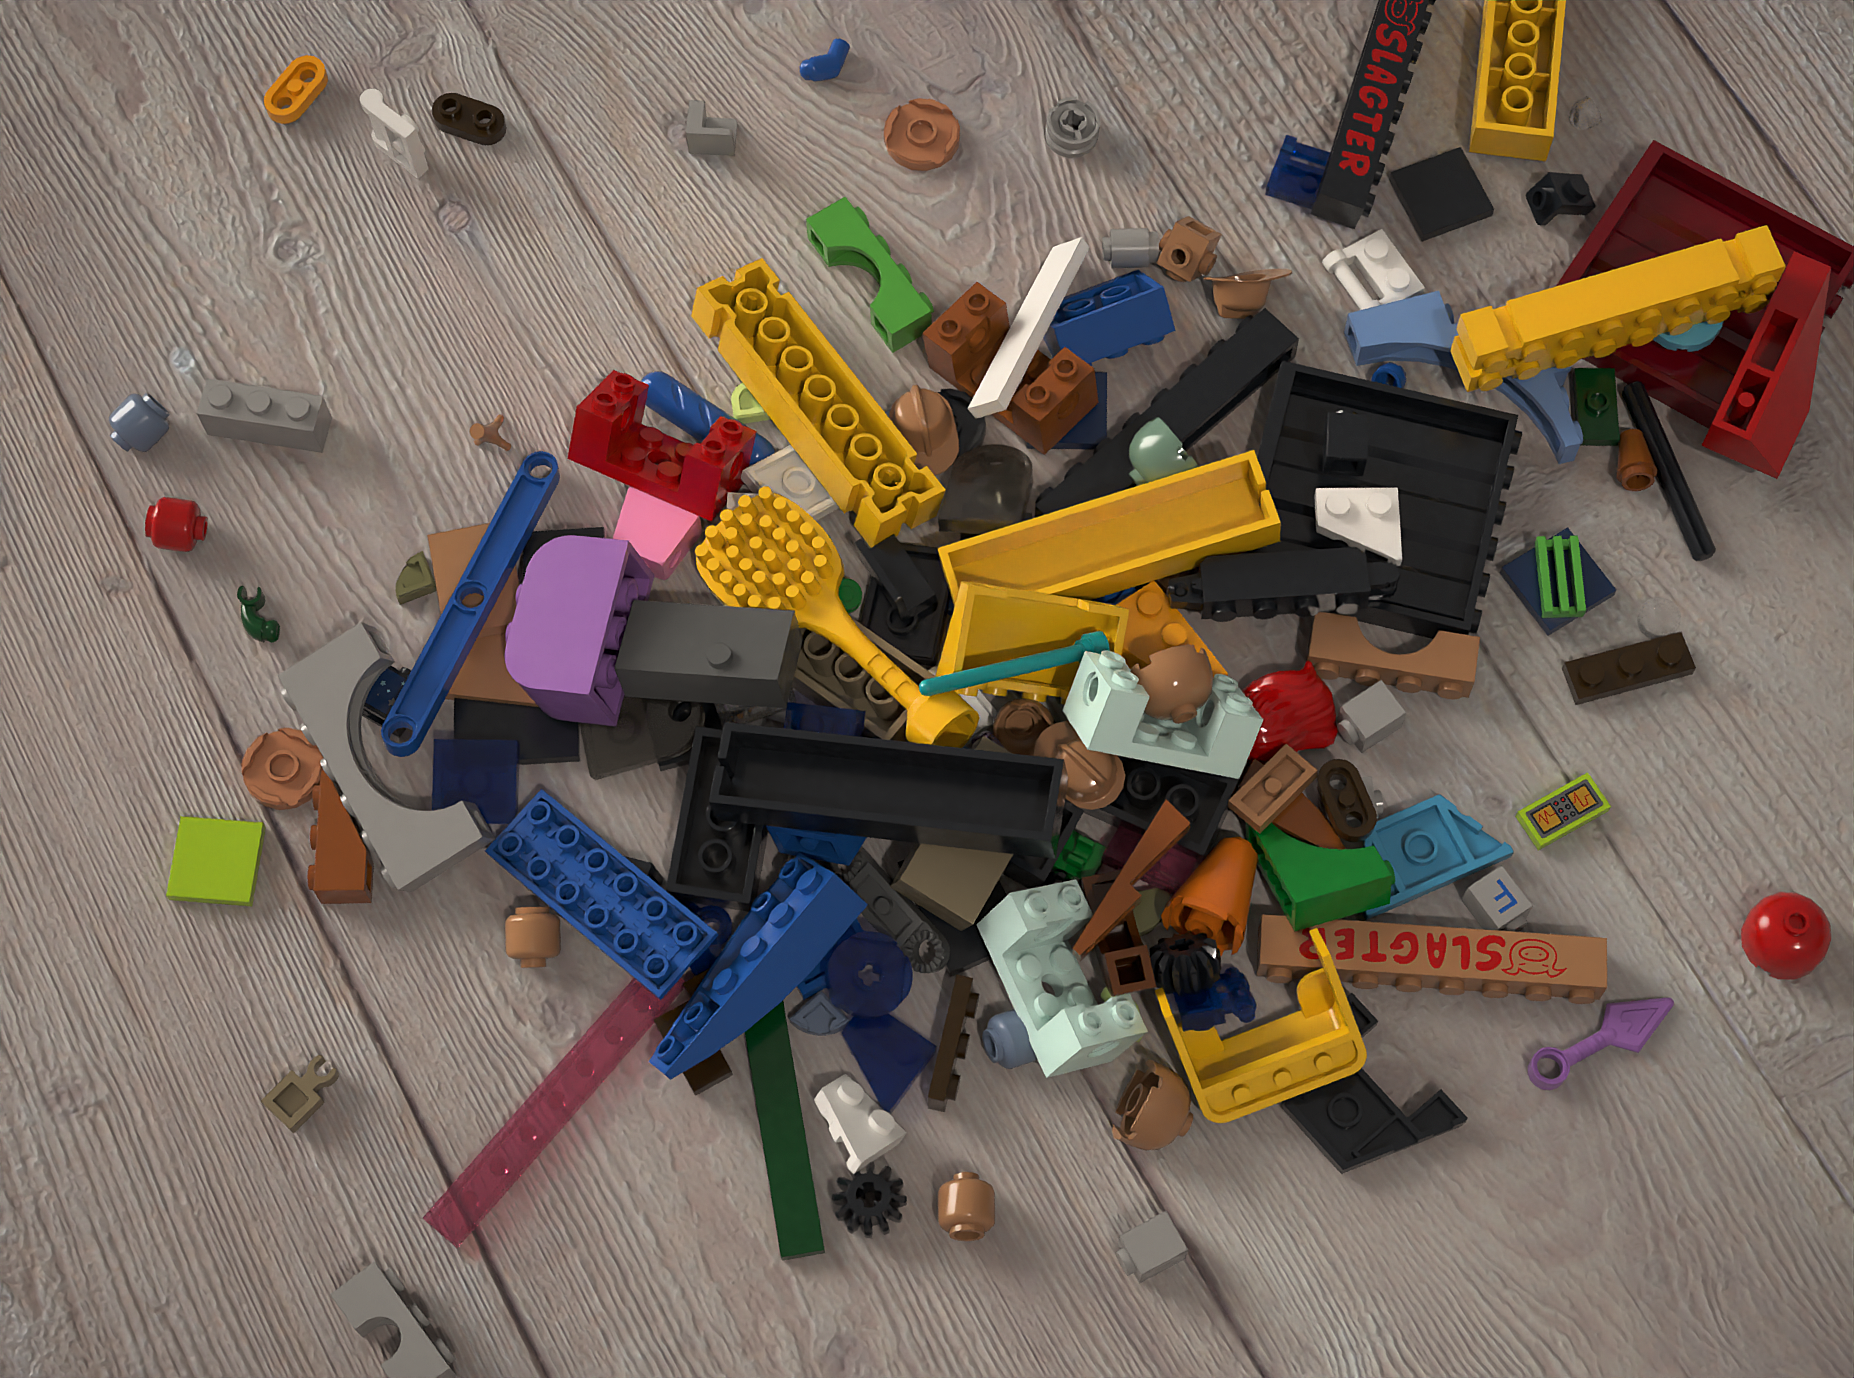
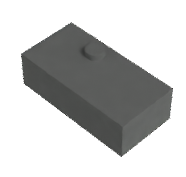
[614,600,803,708]

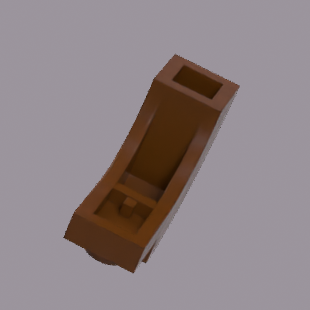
[1081,869,1156,996]

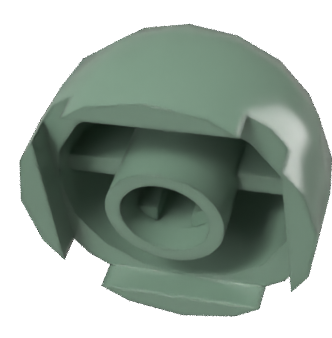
[1129,417,1199,486]

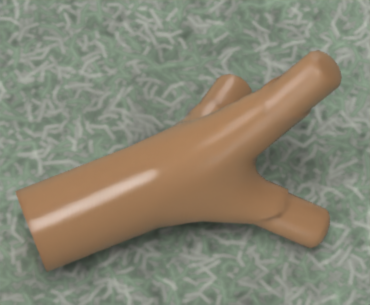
[469,414,511,451]

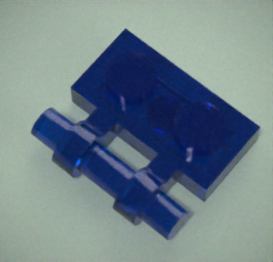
[1171,967,1257,1031]

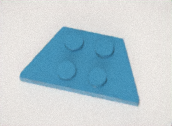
[1363,794,1514,920]

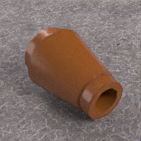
[1616,429,1657,491]

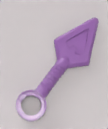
[1528,998,1674,1090]

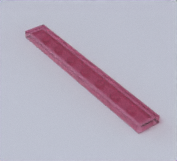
[423,978,685,1248]

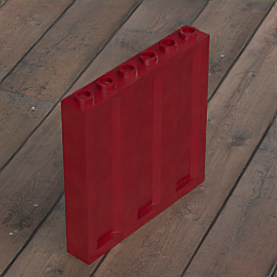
[1556,140,1854,429]

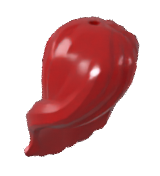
[1242,661,1337,765]

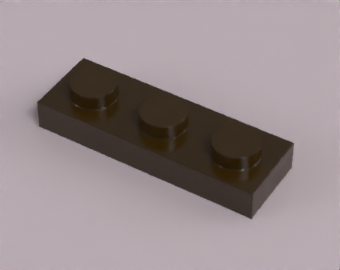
[1562,631,1696,705]
[927,974,980,1112]

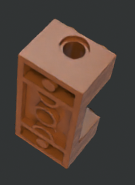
[922,282,1099,455]

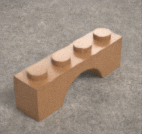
[1306,612,1480,700]

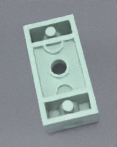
[1062,651,1263,779]
[976,879,1148,1078]

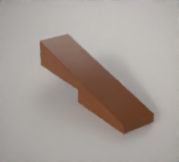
[1072,800,1191,962]

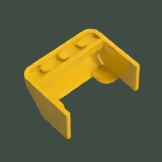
[1155,928,1367,1123]

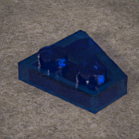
[842,999,937,1115]

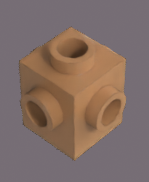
[1156,216,1222,282]

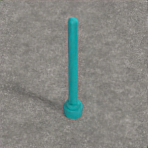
[919,631,1110,696]

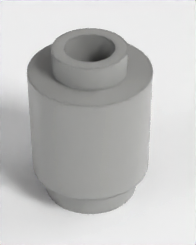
[1102,228,1159,269]

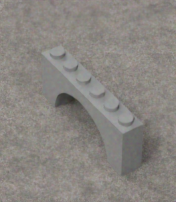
[278,622,495,892]

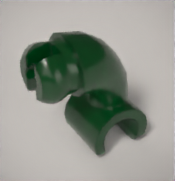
[237,586,280,643]

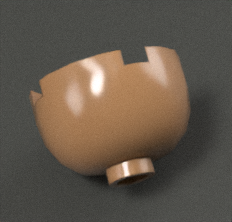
[1130,644,1213,724]
[1112,1060,1193,1151]

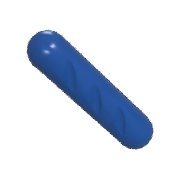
[641,371,775,467]

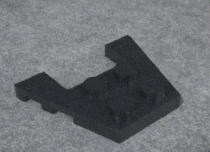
[1282,993,1468,1174]

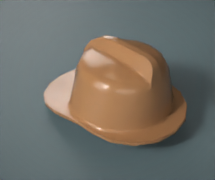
[1203,269,1292,319]
[889,385,959,476]
[1033,721,1125,810]

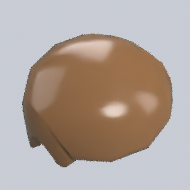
[993,699,1056,756]

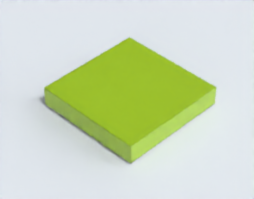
[166,816,266,907]

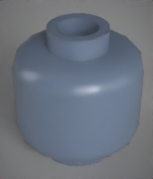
[109,392,170,452]
[982,1009,1038,1069]

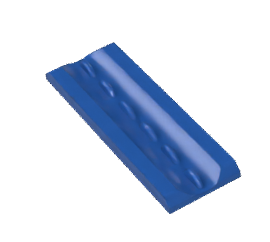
[485,789,718,1000]

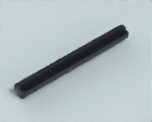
[1622,381,1716,561]

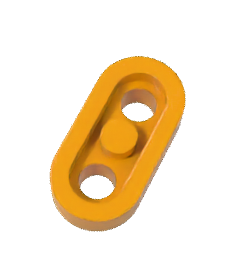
[264,55,328,124]

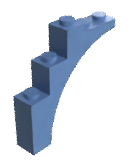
[1344,291,1583,464]

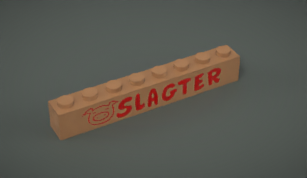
[1256,914,1607,1004]

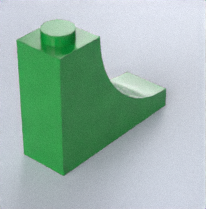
[1246,822,1395,932]

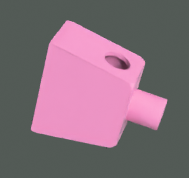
[613,487,703,580]

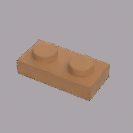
[1228,744,1318,834]

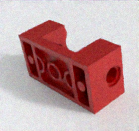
[567,370,757,521]

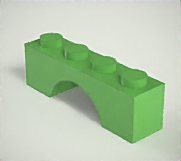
[806,197,934,353]

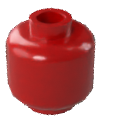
[145,497,208,552]

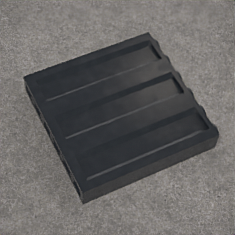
[1241,361,1522,639]

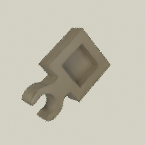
[261,1055,339,1134]

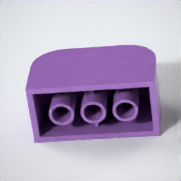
[504,535,655,726]

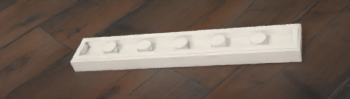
[968,237,1089,418]

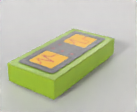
[1515,772,1611,851]

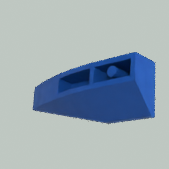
[649,853,868,1080]

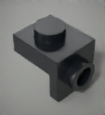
[1525,172,1596,226]

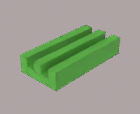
[1535,535,1586,618]

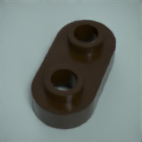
[432,93,507,145]
[1316,759,1377,842]

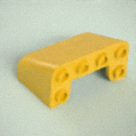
[936,581,1129,705]

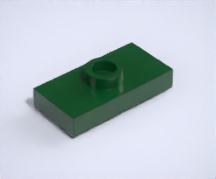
[1572,368,1620,446]

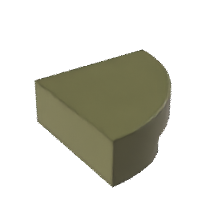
[395,551,437,605]
[1133,886,1170,937]

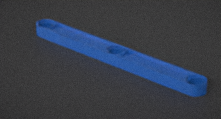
[381,451,560,757]

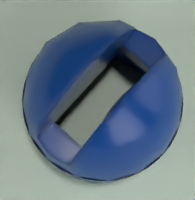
[1371,362,1406,388]

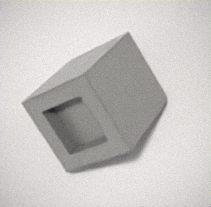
[686,100,738,156]

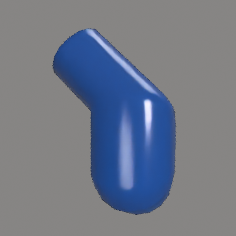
[799,39,850,82]

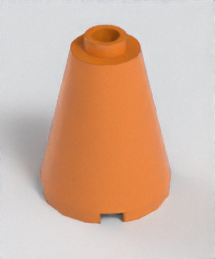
[1161,837,1258,956]

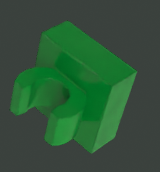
[1052,830,1109,885]

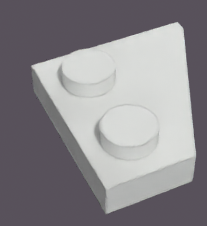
[1314,488,1402,566]
[814,1074,907,1174]

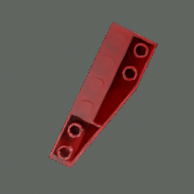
[1701,251,1831,479]

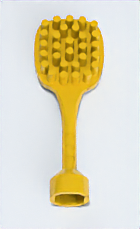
[695,486,979,748]

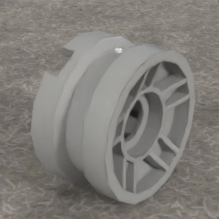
[1045,97,1100,158]

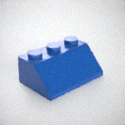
[1043,269,1176,366]

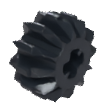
[1149,931,1222,996]
[832,1162,907,1238]

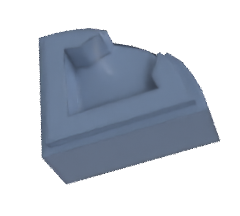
[789,991,850,1036]

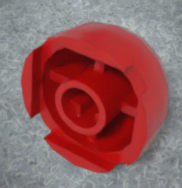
[1741,892,1831,980]

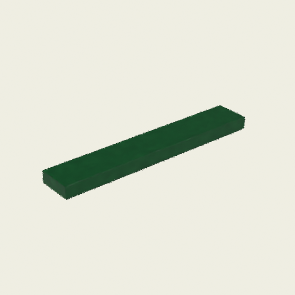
[745,1001,825,1261]

